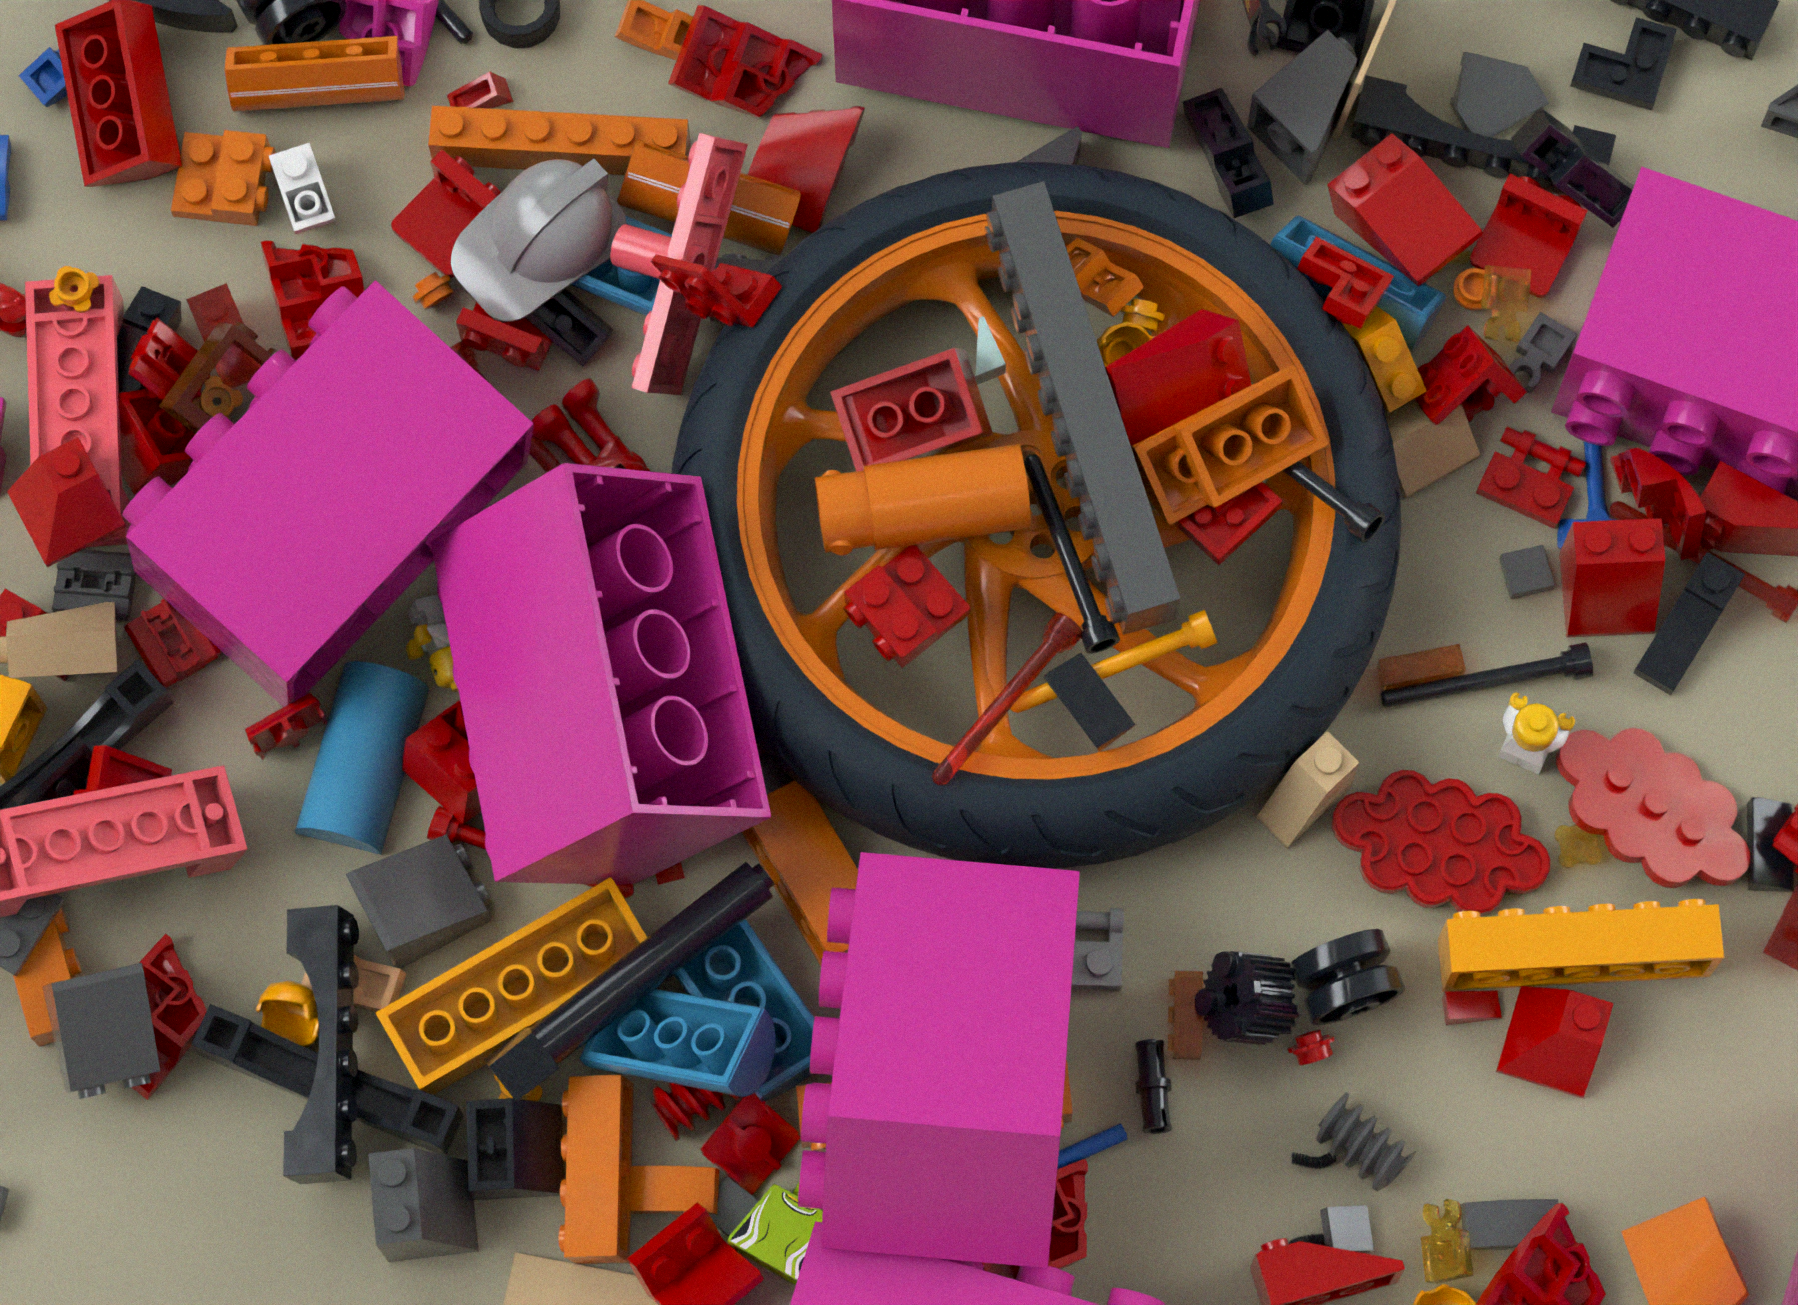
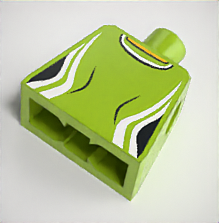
[727,1182,823,1286]

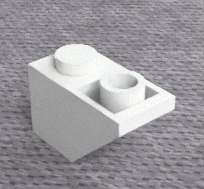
[269,143,336,235]

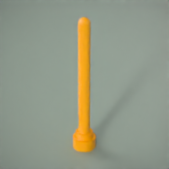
[1009,609,1218,713]

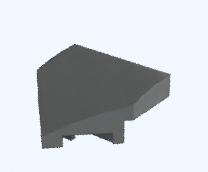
[1449,52,1549,137]

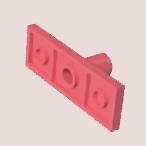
[610,133,748,395]

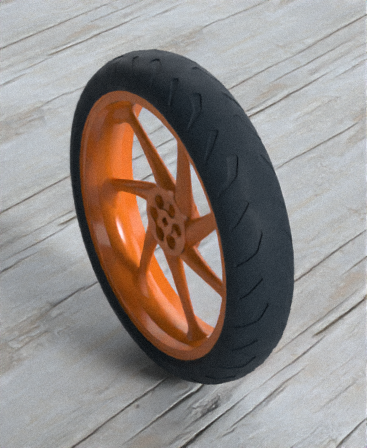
[671,162,1401,868]

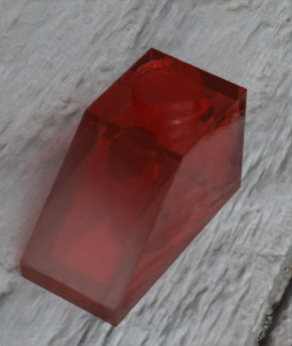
[186,283,261,389]

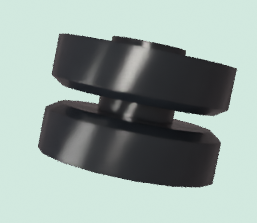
[236,0,347,45]
[1290,929,1405,1026]

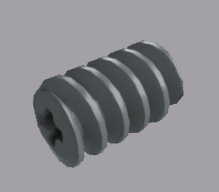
[1316,1092,1417,1191]

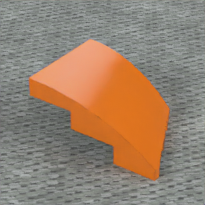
[1621,1196,1750,1305]

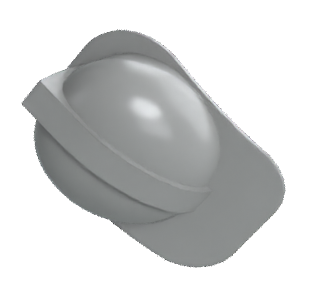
[451,158,626,322]

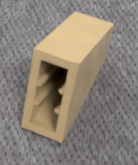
[0,602,117,678]
[1256,731,1360,849]

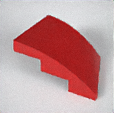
[668,5,822,117]
[747,106,865,233]
[261,240,364,360]
[1610,447,1707,560]
[131,933,207,1100]
[982,1158,1088,1280]
[1475,1203,1606,1305]

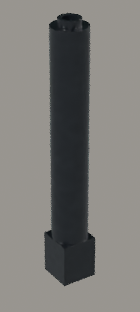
[484,862,775,1102]

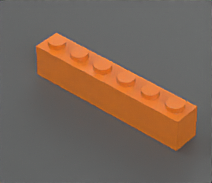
[428,106,690,175]

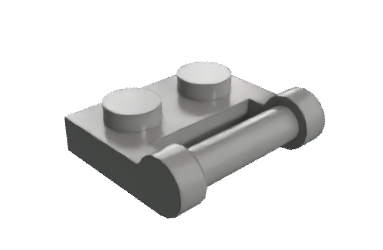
[1071,908,1124,990]

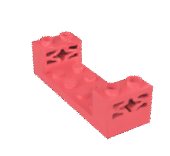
[25,275,131,547]
[0,765,248,918]

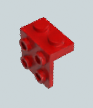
[391,150,501,278]
[1469,174,1588,298]
[456,302,553,371]

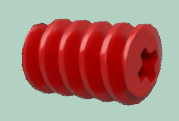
[650,1083,741,1141]

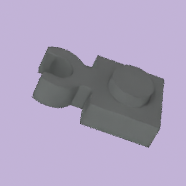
[1509,312,1577,393]

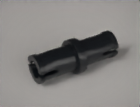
[1135,1039,1172,1134]

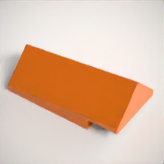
[1132,365,1329,526]

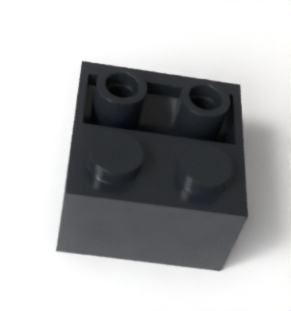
[466,1098,564,1200]

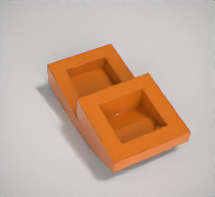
[614,0,693,60]
[1066,238,1144,317]
[629,1166,720,1216]

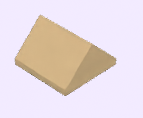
[1385,398,1480,499]

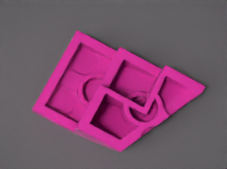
[339,0,438,86]

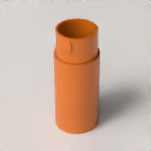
[814,444,1031,556]

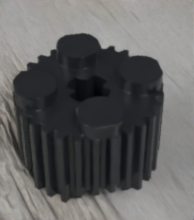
[1195,951,1300,1045]

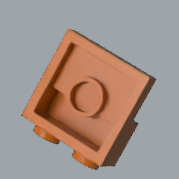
[171,130,276,226]

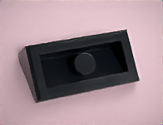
[525,288,613,367]
[1043,653,1136,752]
[1747,797,1794,892]

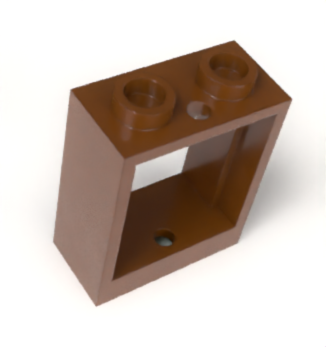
[159,321,277,434]

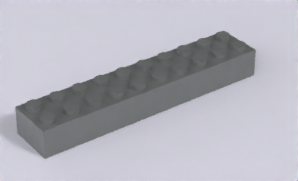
[985,181,1181,635]

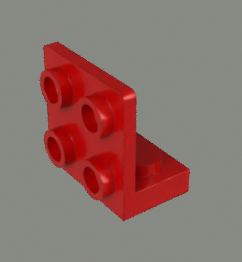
[651,254,782,328]
[1415,325,1527,425]
[627,1202,764,1305]

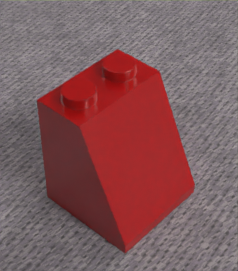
[1559,518,1666,638]

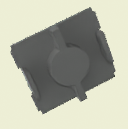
[52,549,136,621]

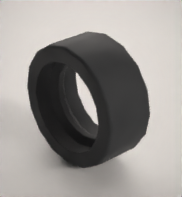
[479,0,560,48]

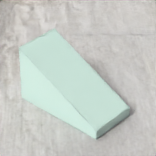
[975,316,1006,385]

